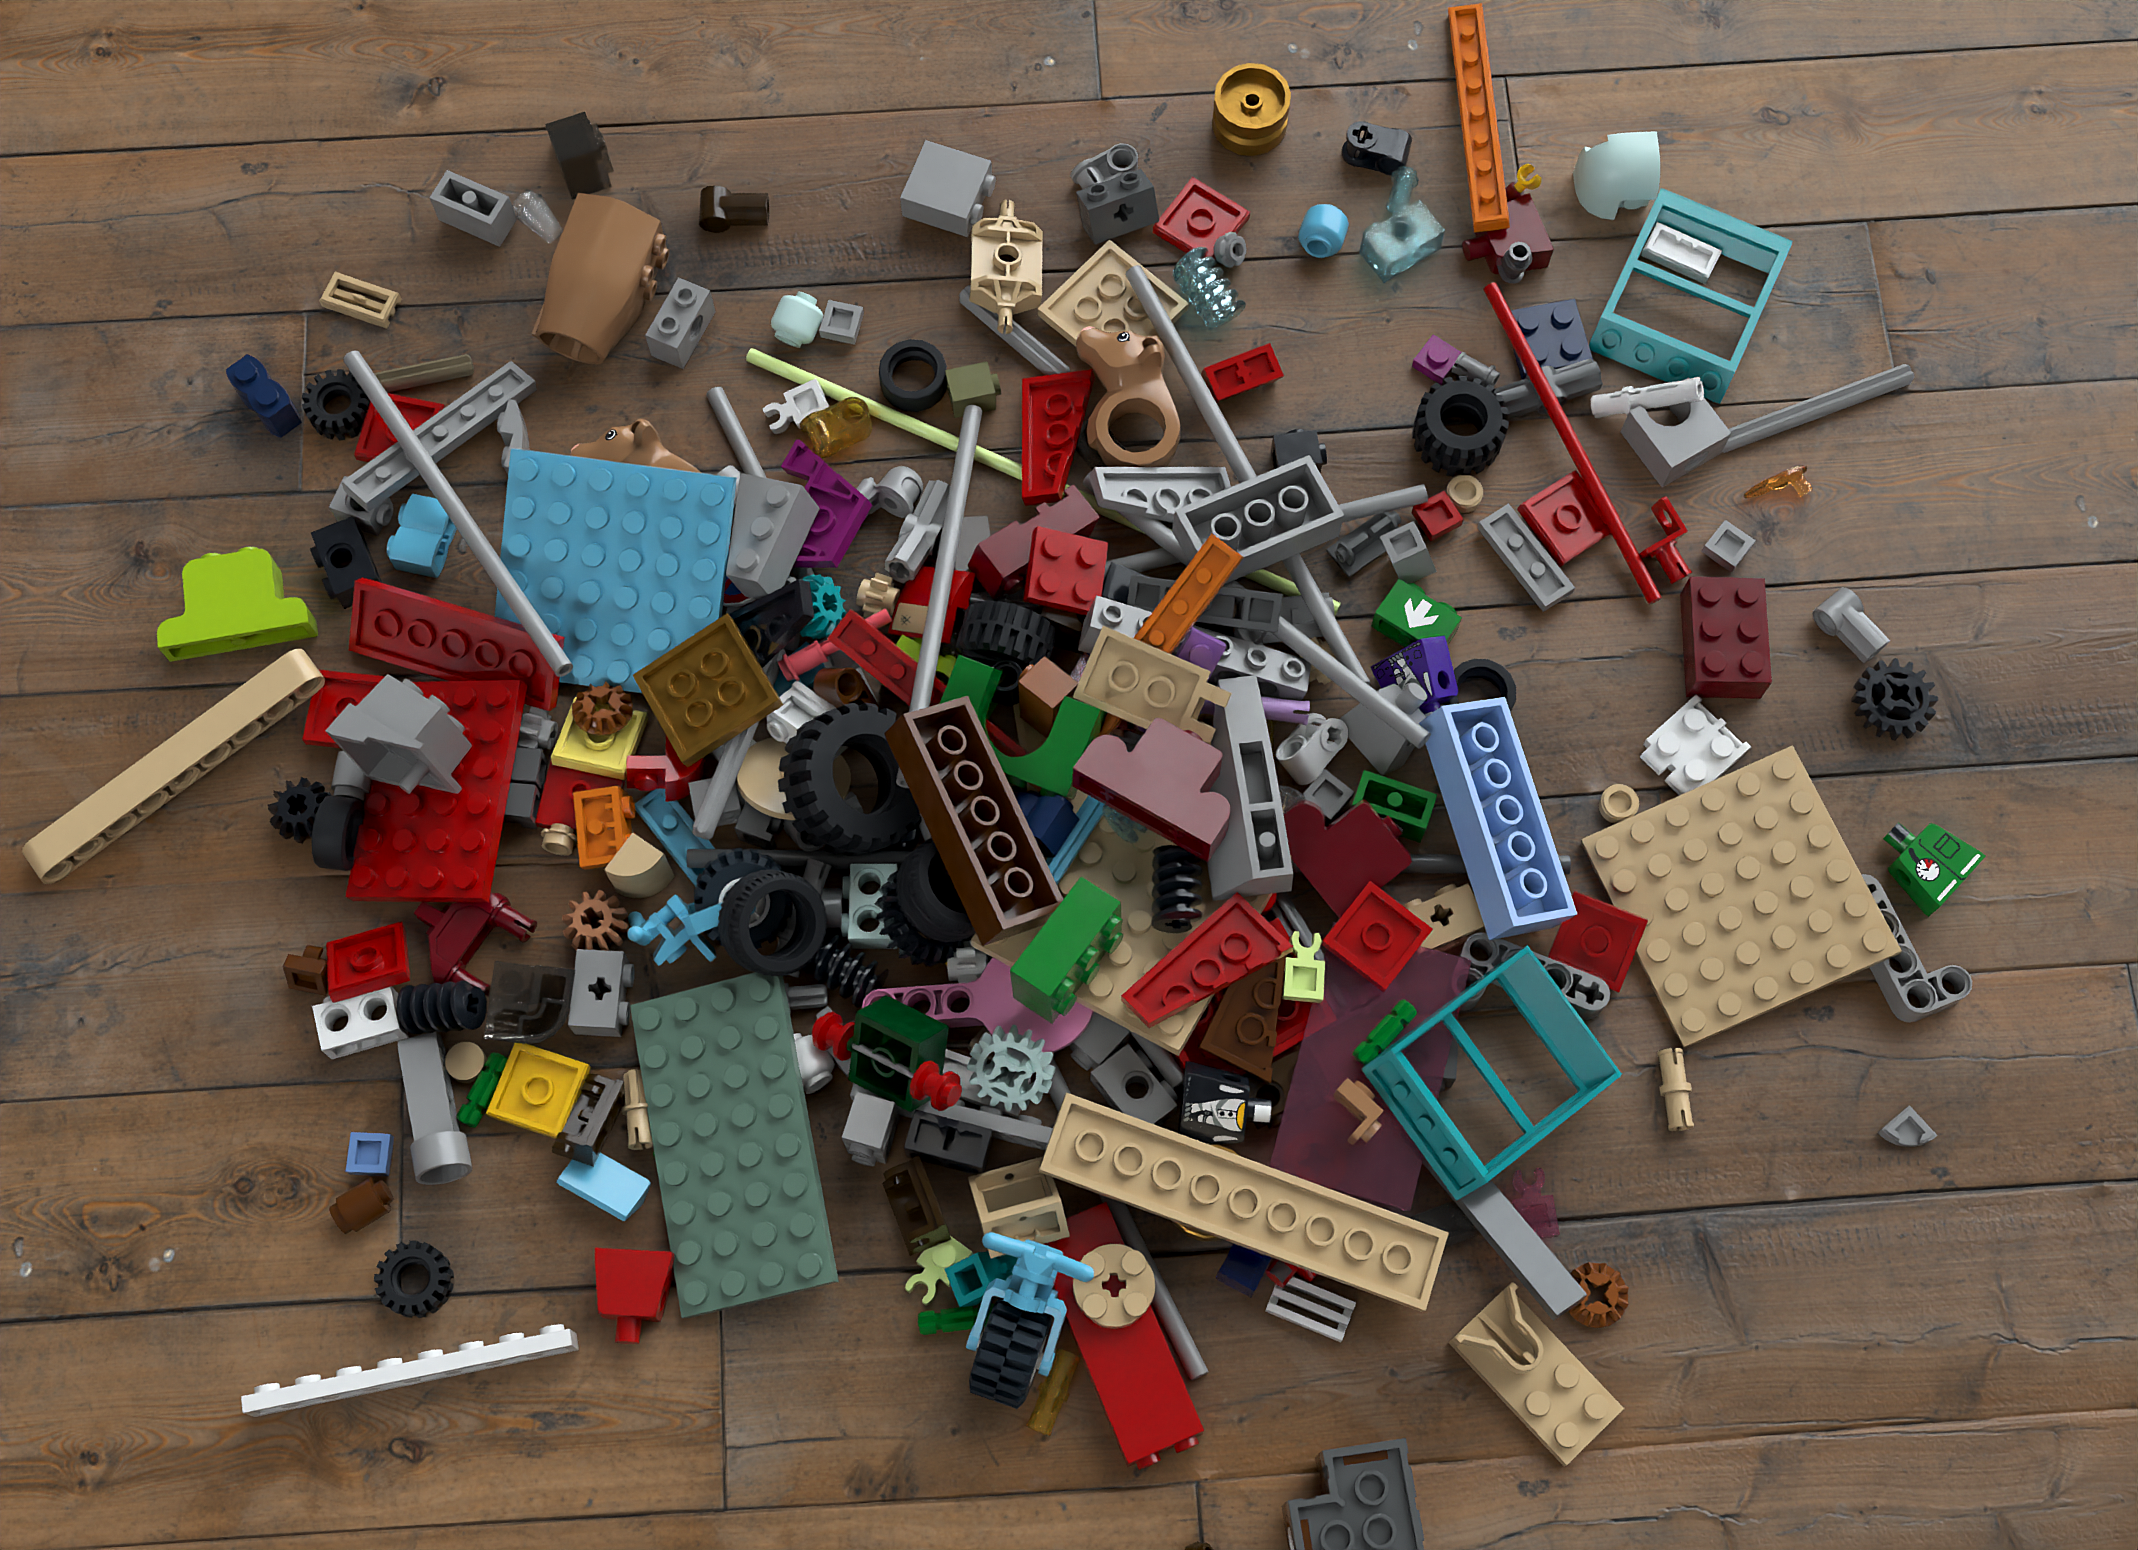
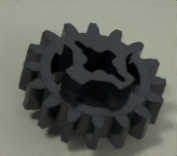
[1851,658,1938,741]

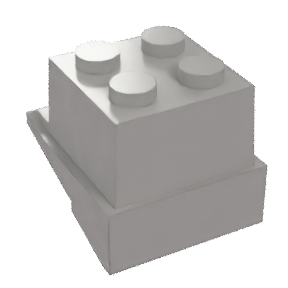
[325,674,472,794]

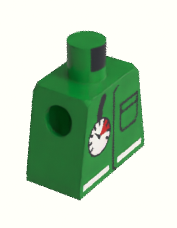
[1883,822,1986,917]

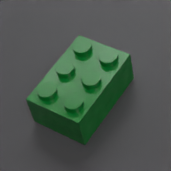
[1010,877,1123,1024]

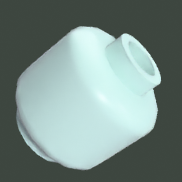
[771,291,823,348]

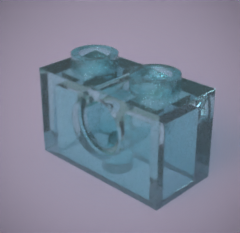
[1359,200,1445,283]

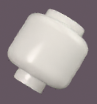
[794,1033,835,1094]

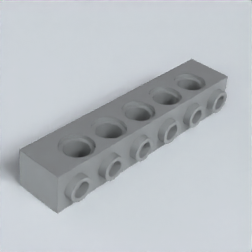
[1078,595,1311,712]

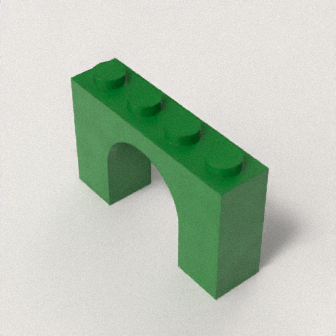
[940,655,1108,799]

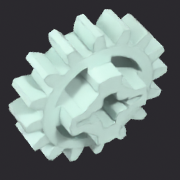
[967,1025,1056,1111]

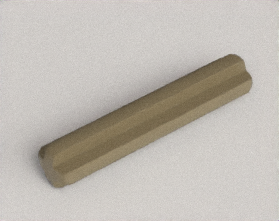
[374,354,474,392]

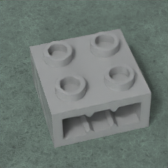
[900,140,996,237]

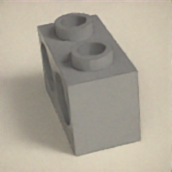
[842,1091,900,1166]

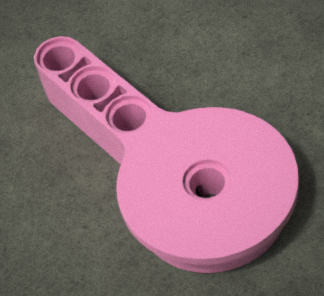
[862,958,1094,1053]

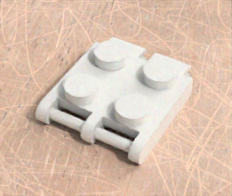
[1640,694,1751,796]

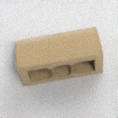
[604,833,675,898]

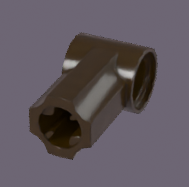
[699,185,770,233]

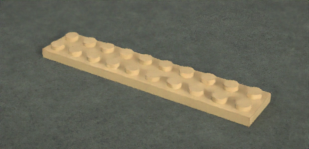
[1038,1092,1449,1312]

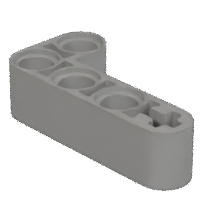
[1862,874,1972,1023]
[1445,932,1610,1020]

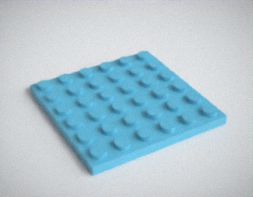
[495,448,737,693]

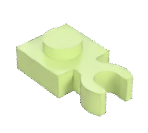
[1281,931,1325,1003]
[905,1236,973,1306]

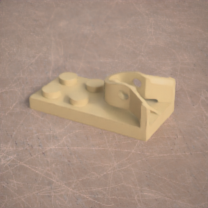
[1448,1282,1624,1466]

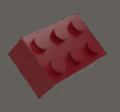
[1680,577,1772,699]

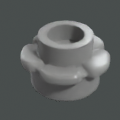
[1214,232,1246,268]

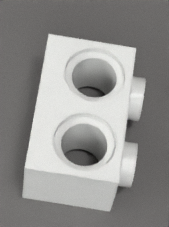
[312,986,409,1059]

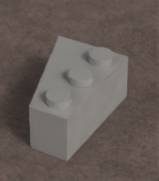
[726,473,820,599]

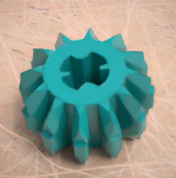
[800,574,847,639]

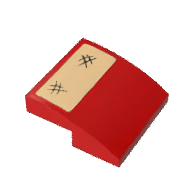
[888,566,975,644]

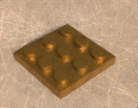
[633,613,784,768]

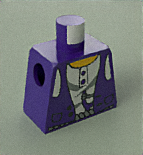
[1371,636,1458,717]

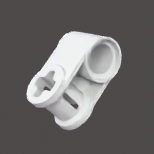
[1276,713,1348,785]

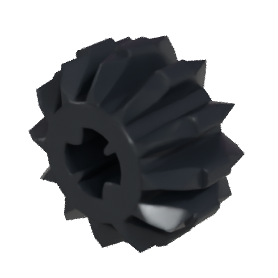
[268,777,332,844]

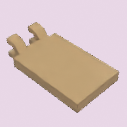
[1073,626,1232,744]

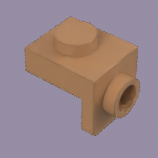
[1333,1078,1384,1145]

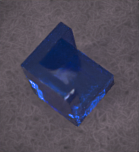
[1216,1244,1272,1298]

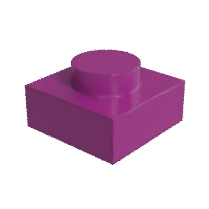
[1412,334,1462,385]

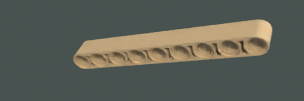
[22,649,325,884]

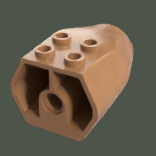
[532,193,670,364]

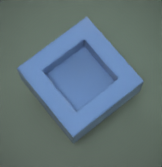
[345,1132,394,1176]

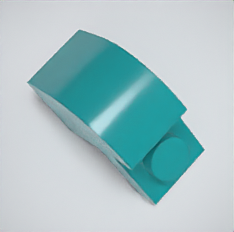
[944,1251,1018,1307]

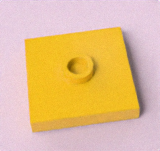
[486,1040,591,1139]

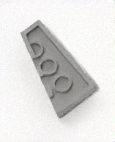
[1089,467,1231,523]

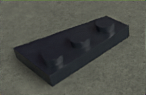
[729,579,814,668]

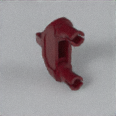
[414,893,537,997]

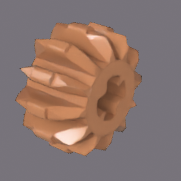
[562,890,629,951]

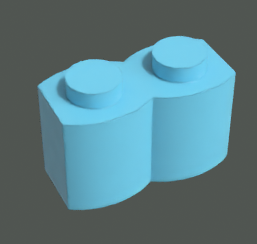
[387,494,457,578]

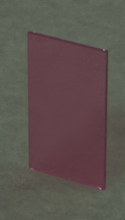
[1269,922,1472,1211]

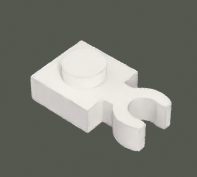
[763,379,832,434]

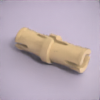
[1657,1048,1694,1131]

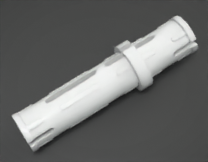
[1591,377,1704,418]

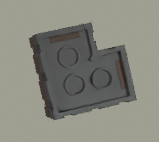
[1281,1438,1424,1550]

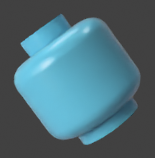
[1298,204,1349,258]

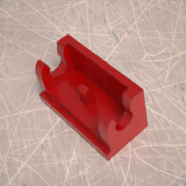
[1201,343,1284,403]

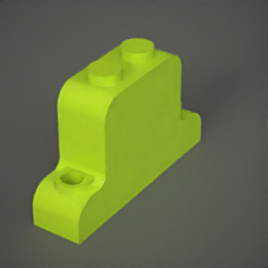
[157,547,318,662]

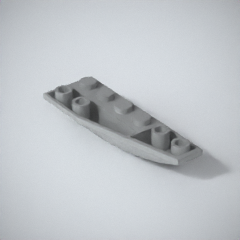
[1207,675,1293,901]

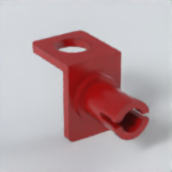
[1639,496,1692,585]

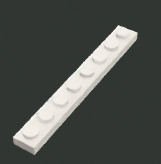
[241,1324,579,1417]

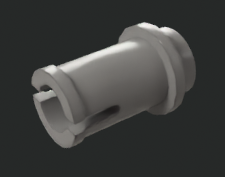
[1451,352,1500,387]

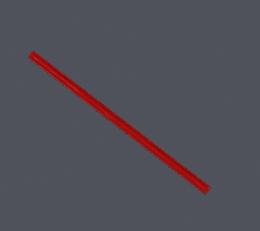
[1483,282,1662,605]

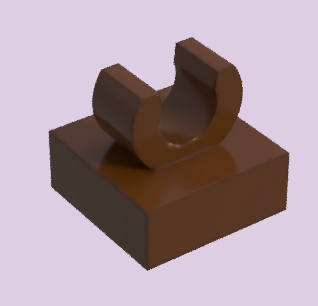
[283,945,328,996]

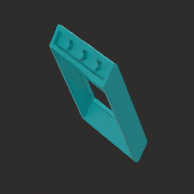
[1589,188,1793,404]
[1361,945,1622,1201]

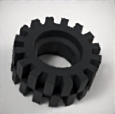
[302,369,370,441]
[374,1240,454,1318]

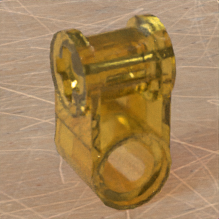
[800,397,873,459]

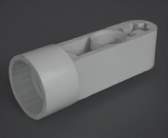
[398,1031,472,1185]

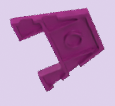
[781,439,872,568]

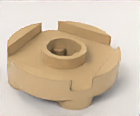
[1073,1244,1155,1329]

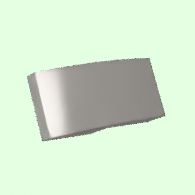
[497,399,530,475]

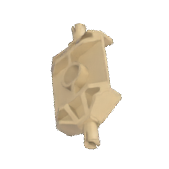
[969,200,1043,334]

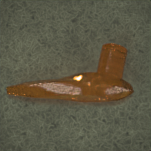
[1743,465,1813,498]

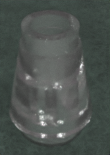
[512,190,563,243]

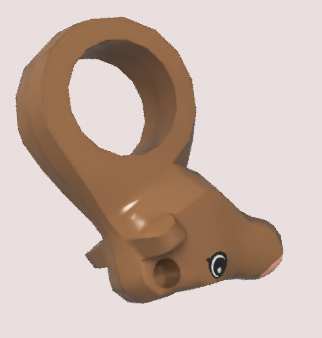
[1076,326,1180,467]
[571,418,701,473]

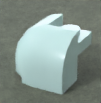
[1573,131,1660,220]

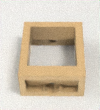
[968,1156,1070,1259]

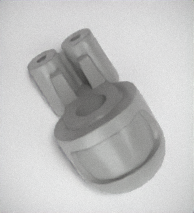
[856,466,923,520]

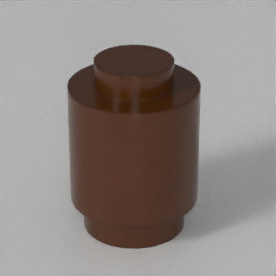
[329,1177,394,1234]

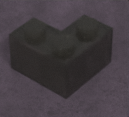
[545,112,614,200]

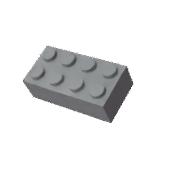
[1172,455,1344,584]

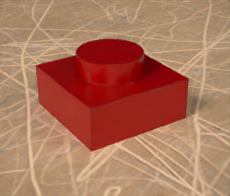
[1411,491,1464,542]

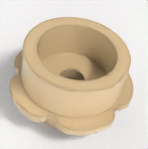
[541,823,577,855]

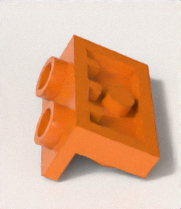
[573,786,636,870]

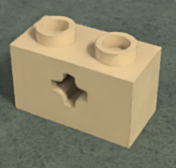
[1403,883,1486,964]

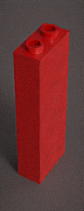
[1044,1202,1204,1470]

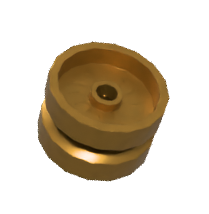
[1212,63,1291,156]

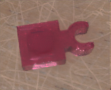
[1511,1168,1560,1239]

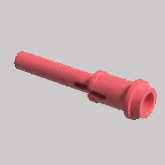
[778,608,892,682]

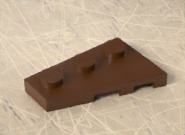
[1197,957,1286,1083]

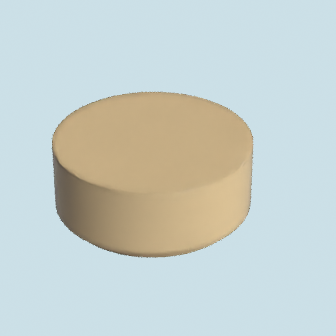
[1446,475,1483,513]
[1599,784,1639,824]
[445,1042,487,1083]

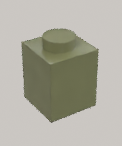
[945,361,1001,418]

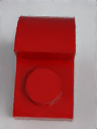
[626,736,704,802]

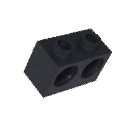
[904,1109,994,1175]

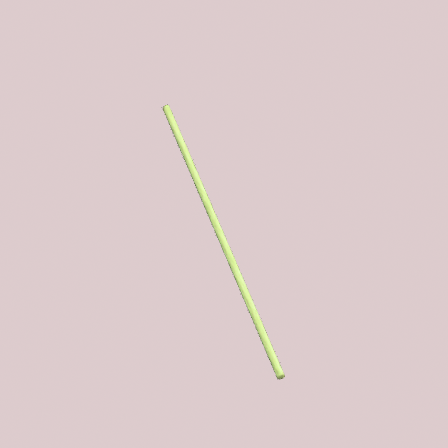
[746,348,1341,616]

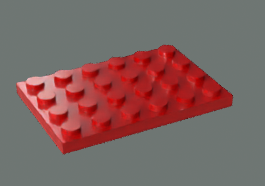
[345,680,528,903]

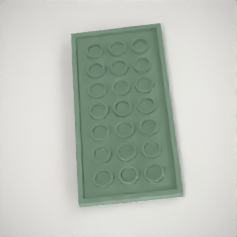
[630,972,839,1318]

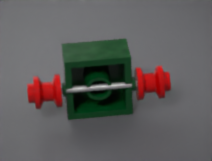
[812,995,962,1112]

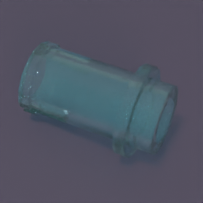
[1385,166,1419,215]

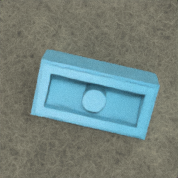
[556,1153,651,1221]

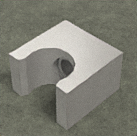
[1620,378,1732,487]

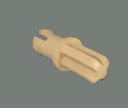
[622,1069,653,1150]

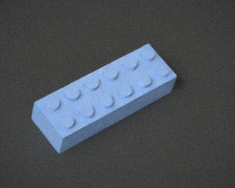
[1419,697,1577,940]

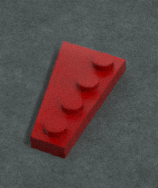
[1022,369,1095,506]
[1121,892,1293,1028]

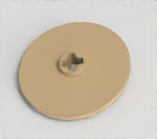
[736,737,851,820]

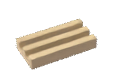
[320,272,402,329]

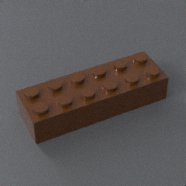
[884,696,1063,947]

